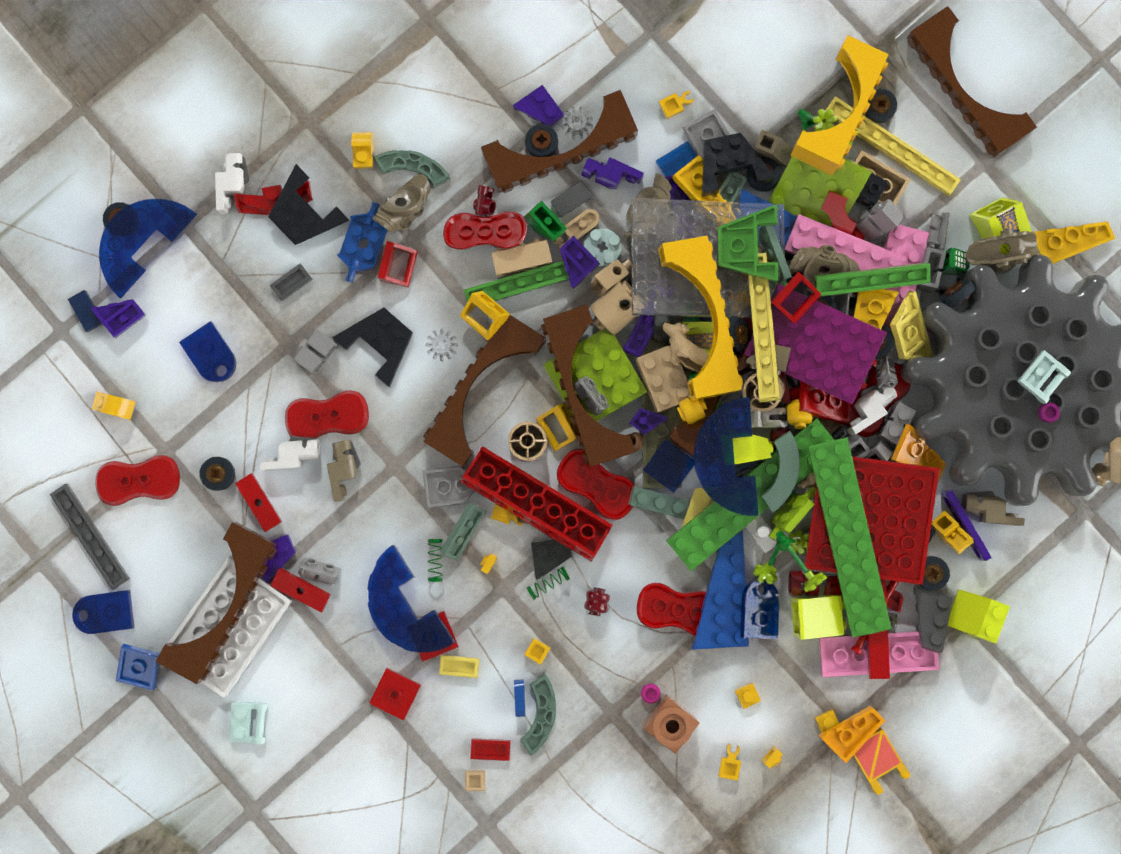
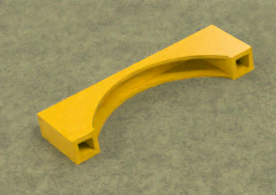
[790,35,889,176]
[658,236,743,401]

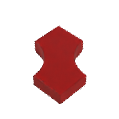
[821,190,857,235]

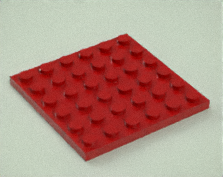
[804,456,940,585]

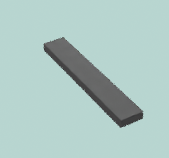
[49,484,130,590]

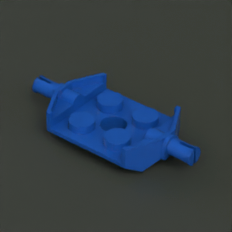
[337,202,388,283]

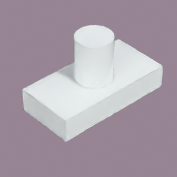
[745,515,777,553]

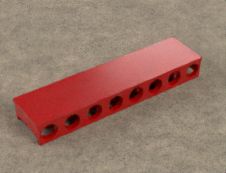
[460,446,613,562]

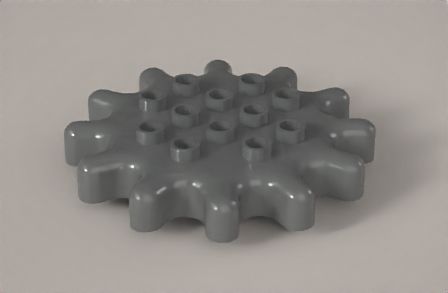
[900,255,1121,506]

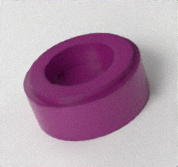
[1038,403,1060,423]

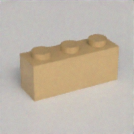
[491,238,552,278]

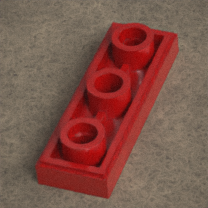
[235,473,282,532]
[270,568,331,613]

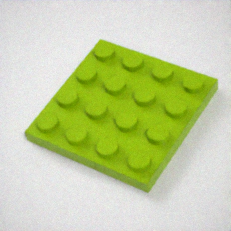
[768,157,872,227]
[543,328,647,422]

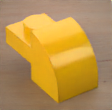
[351,132,374,169]
[91,391,136,420]
[931,511,974,554]

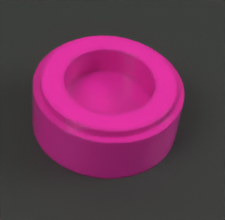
[641,683,661,704]

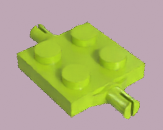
[768,486,815,541]

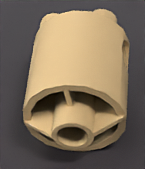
[590,280,645,335]
[742,371,785,412]
[508,421,547,462]

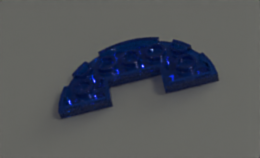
[99,199,197,299]
[694,397,759,516]
[367,545,456,653]

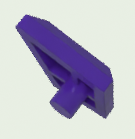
[629,408,668,435]

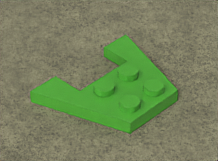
[718,204,779,283]

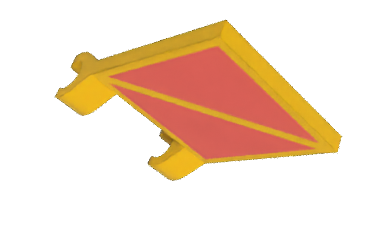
[853,729,910,795]

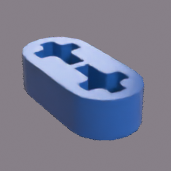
[514,679,526,717]

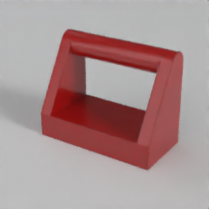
[377,241,418,288]
[771,272,822,324]

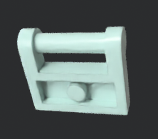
[1017,350,1071,404]
[229,701,267,744]

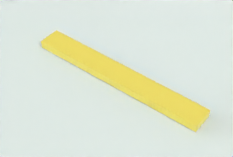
[825,96,961,197]
[748,253,780,402]

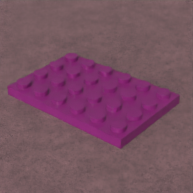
[744,284,887,404]

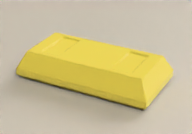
[439,655,479,678]

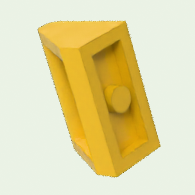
[460,291,510,340]
[536,402,580,452]

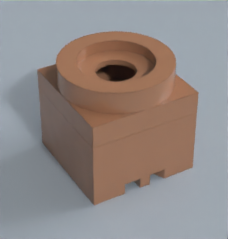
[642,694,700,754]

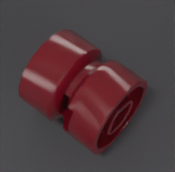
[788,570,820,597]

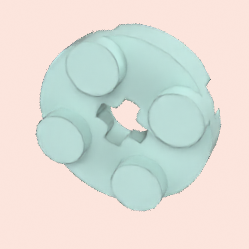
[584,228,621,267]

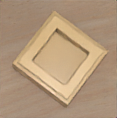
[465,770,485,791]

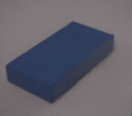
[68,290,103,333]

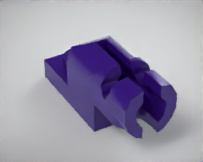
[581,157,644,189]

